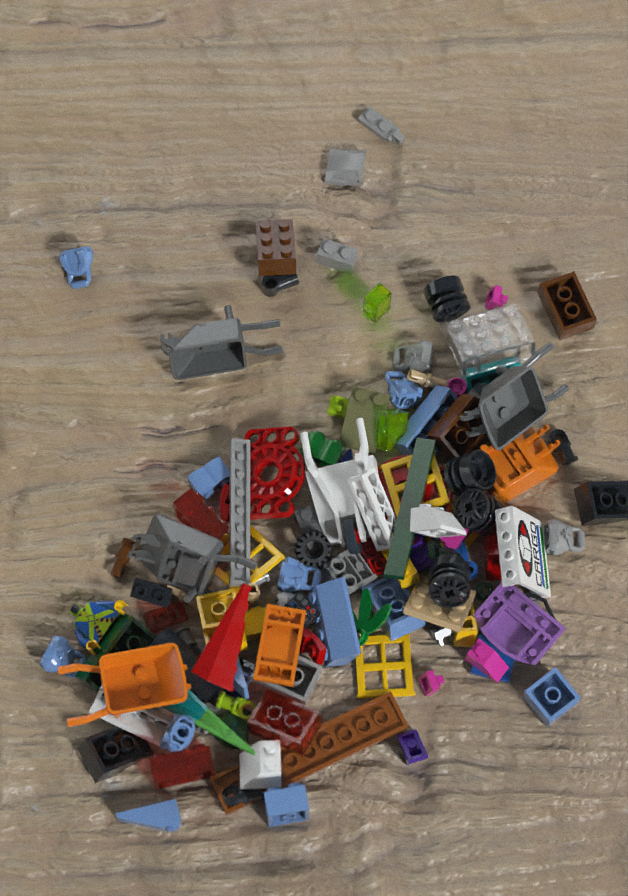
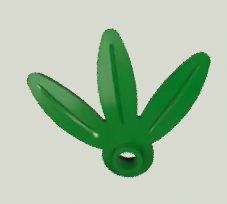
[352,588,391,646]

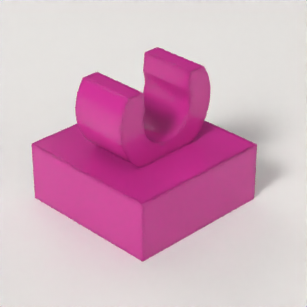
[485,285,508,310]
[419,670,445,697]

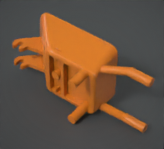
[441,424,561,503]
[58,643,192,727]

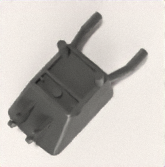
[160,305,283,380]
[459,342,569,450]
[127,514,258,603]

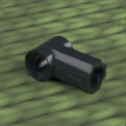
[262,273,299,297]

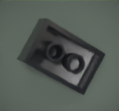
[574,481,628,526]
[77,726,154,783]

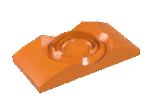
[253,604,306,687]

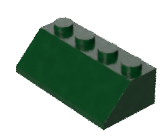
[74,614,156,696]

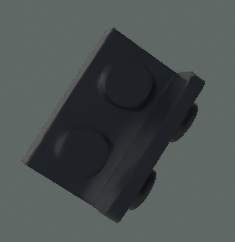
[130,578,174,608]

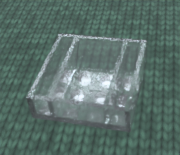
[440,303,536,377]

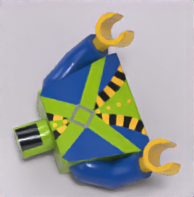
[69,600,129,655]

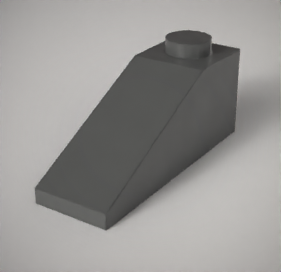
[294,504,333,568]

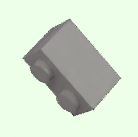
[317,238,358,275]

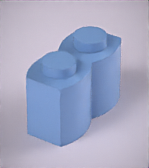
[187,457,230,499]

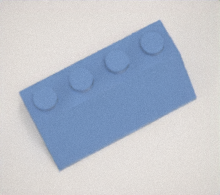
[392,385,458,457]
[308,577,361,667]

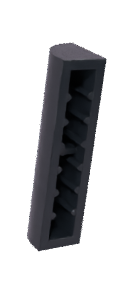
[148,628,221,701]

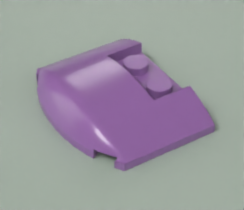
[474,582,566,665]

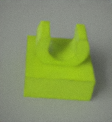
[327,395,349,419]

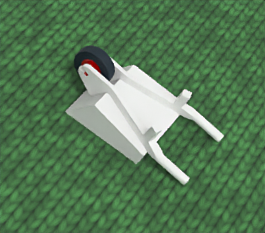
[300,418,385,555]

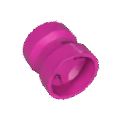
[447,377,466,397]

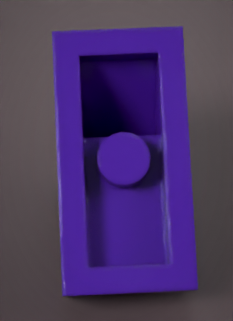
[410,533,433,574]
[397,729,428,765]

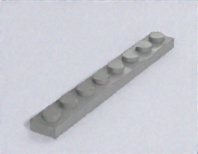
[229,438,250,587]

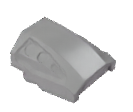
[324,149,366,186]
[321,550,378,595]

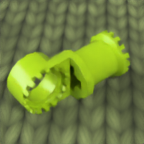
[216,691,258,720]

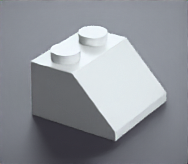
[410,504,466,538]
[240,740,281,789]

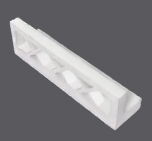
[347,467,397,551]
[89,685,172,746]

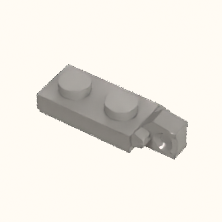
[358,106,405,146]

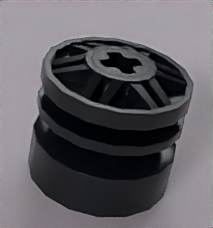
[423,275,471,323]
[444,450,496,497]
[454,488,506,536]
[428,554,471,608]

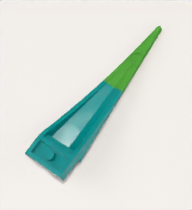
[161,690,255,755]

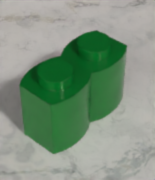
[300,431,345,467]

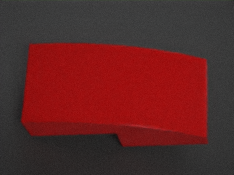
[220,483,230,529]
[361,537,387,576]
[299,627,327,665]

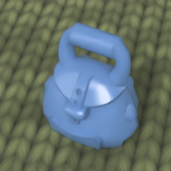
[59,247,93,289]
[385,371,423,409]
[277,557,322,592]
[39,636,86,678]
[160,714,196,752]

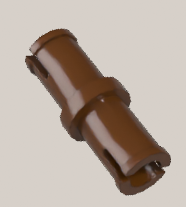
[110,538,135,579]

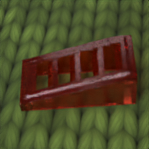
[143,602,189,633]

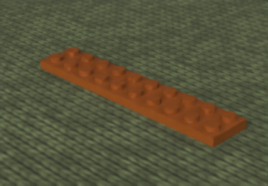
[209,691,409,815]

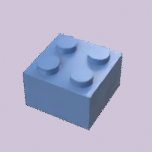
[522,667,581,727]

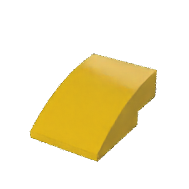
[196,588,248,651]

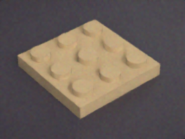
[403,573,477,633]

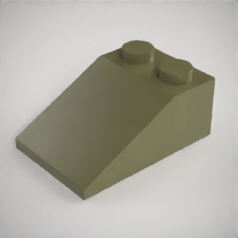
[339,386,390,455]

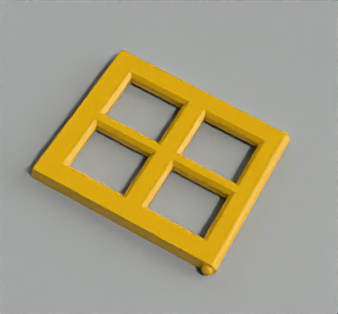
[380,451,450,517]
[215,525,285,595]
[355,634,416,699]

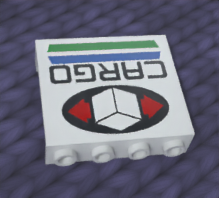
[495,506,551,601]

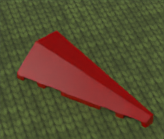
[191,583,252,692]

